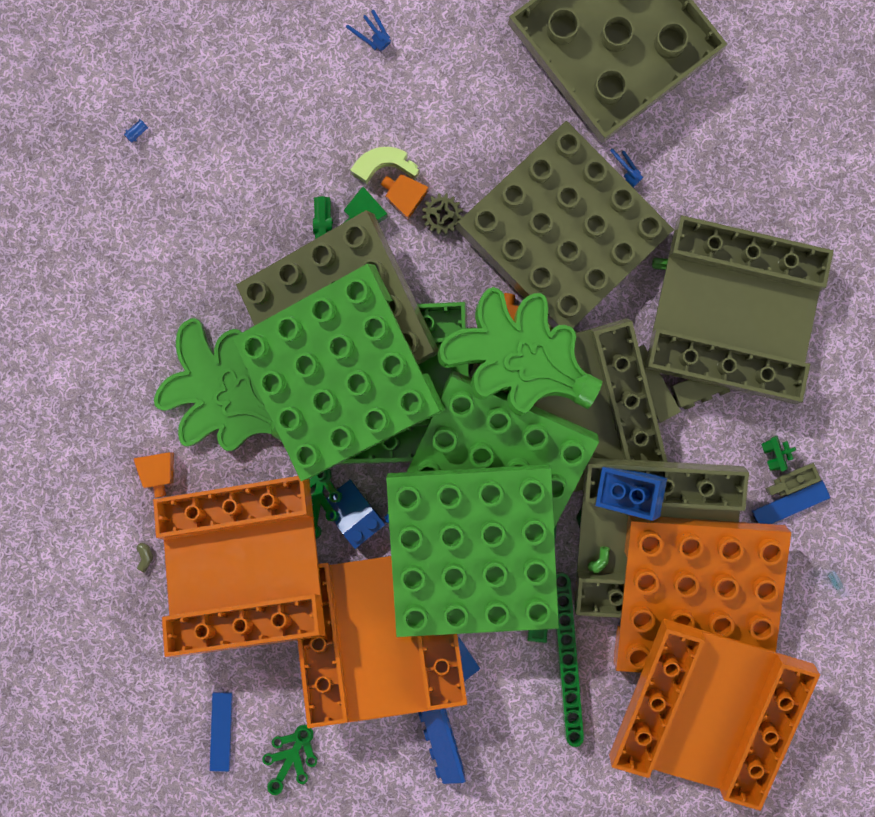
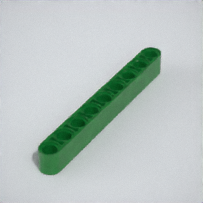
[556,572,584,747]

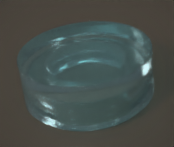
[827,570,844,591]

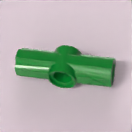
[313,196,333,239]

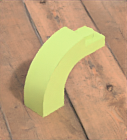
[350,147,419,184]

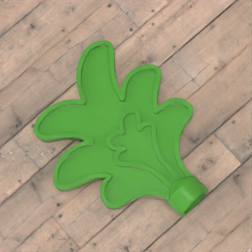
[437,287,602,416]
[154,318,282,451]

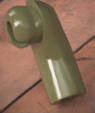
[136,543,153,573]

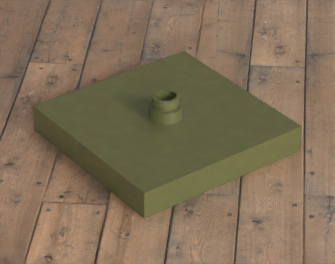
[508,0,727,144]

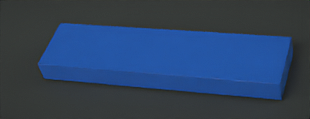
[752,480,831,524]
[210,692,233,772]

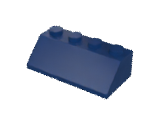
[418,708,466,784]

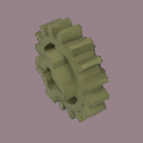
[422,193,463,235]

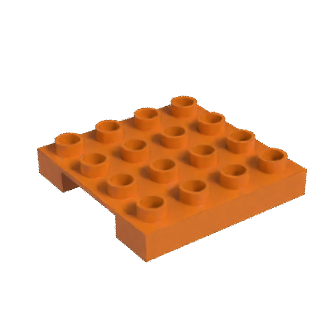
[153,476,326,658]
[614,515,791,673]
[297,556,468,728]
[609,618,820,811]

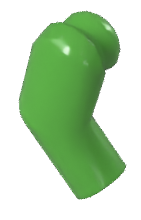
[588,546,610,573]

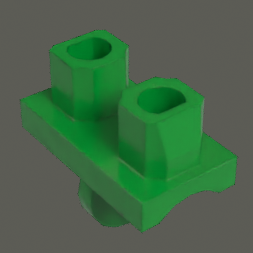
[761,435,797,472]

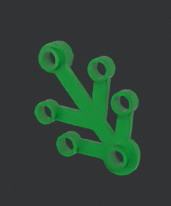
[310,469,342,539]
[262,724,318,795]

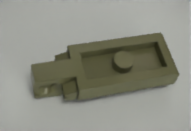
[765,462,821,496]

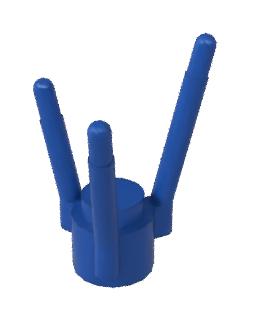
[346,10,391,51]
[610,149,643,188]

